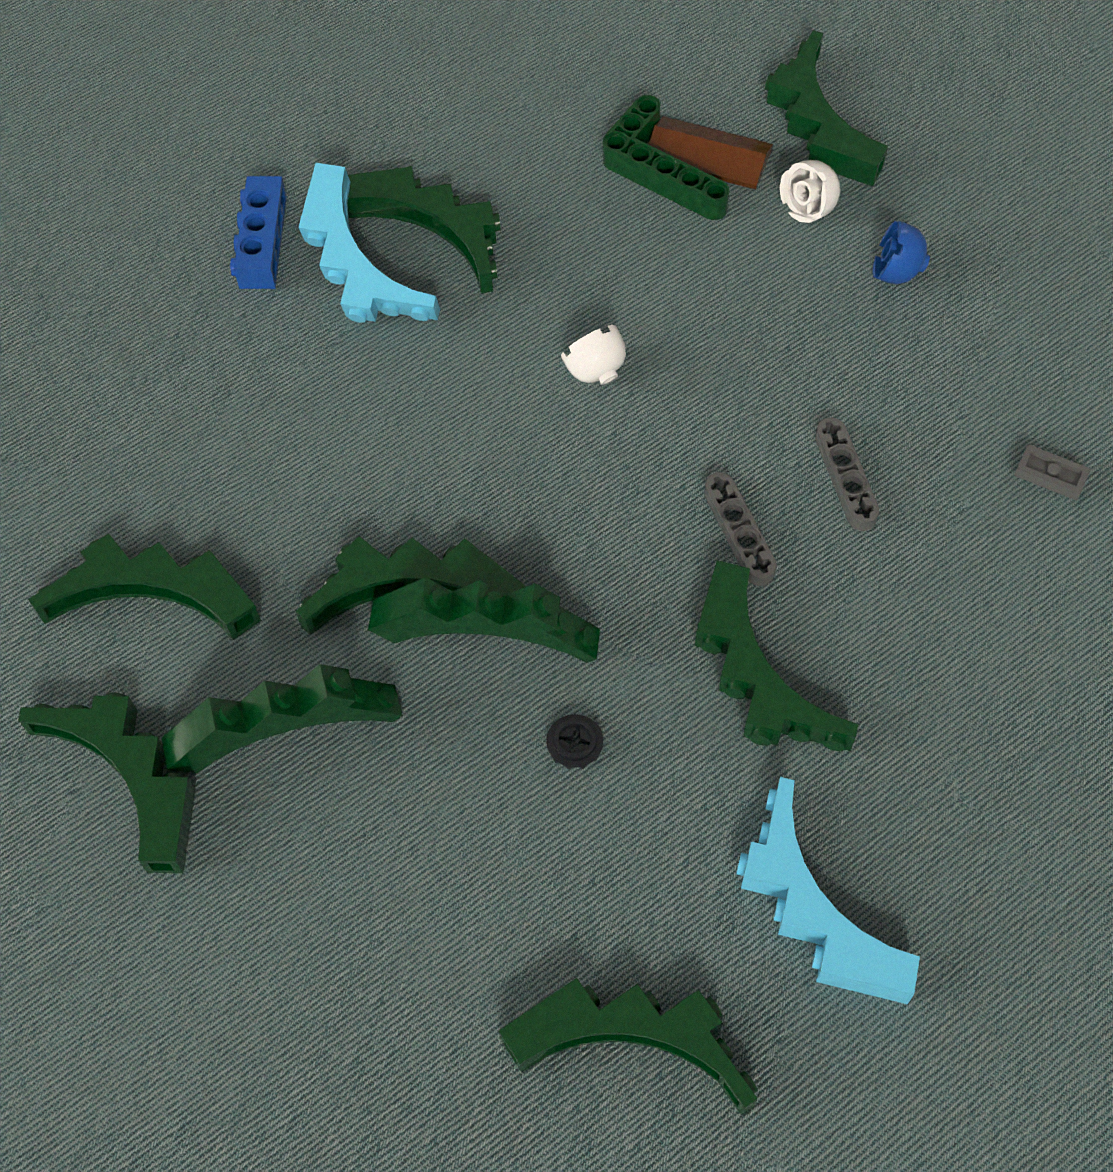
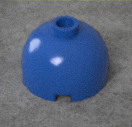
[872,221,930,285]

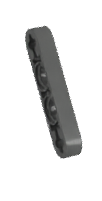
[815,417,879,531]
[704,472,777,586]

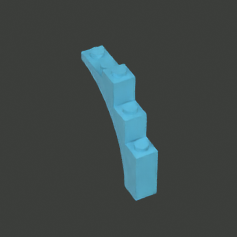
[298,163,440,323]
[736,777,920,1004]

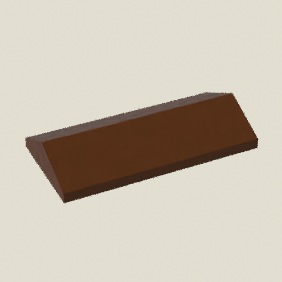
[649,116,773,190]

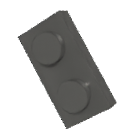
[1014,444,1091,501]

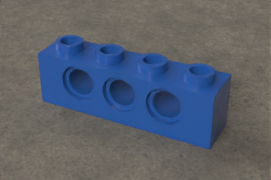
[230,176,287,289]

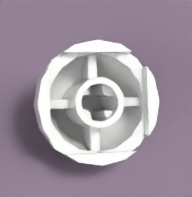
[780,160,840,223]
[561,325,626,385]

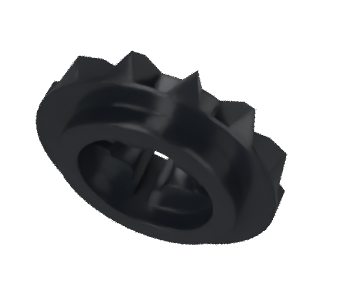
[546,714,603,770]

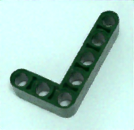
[603,95,730,220]

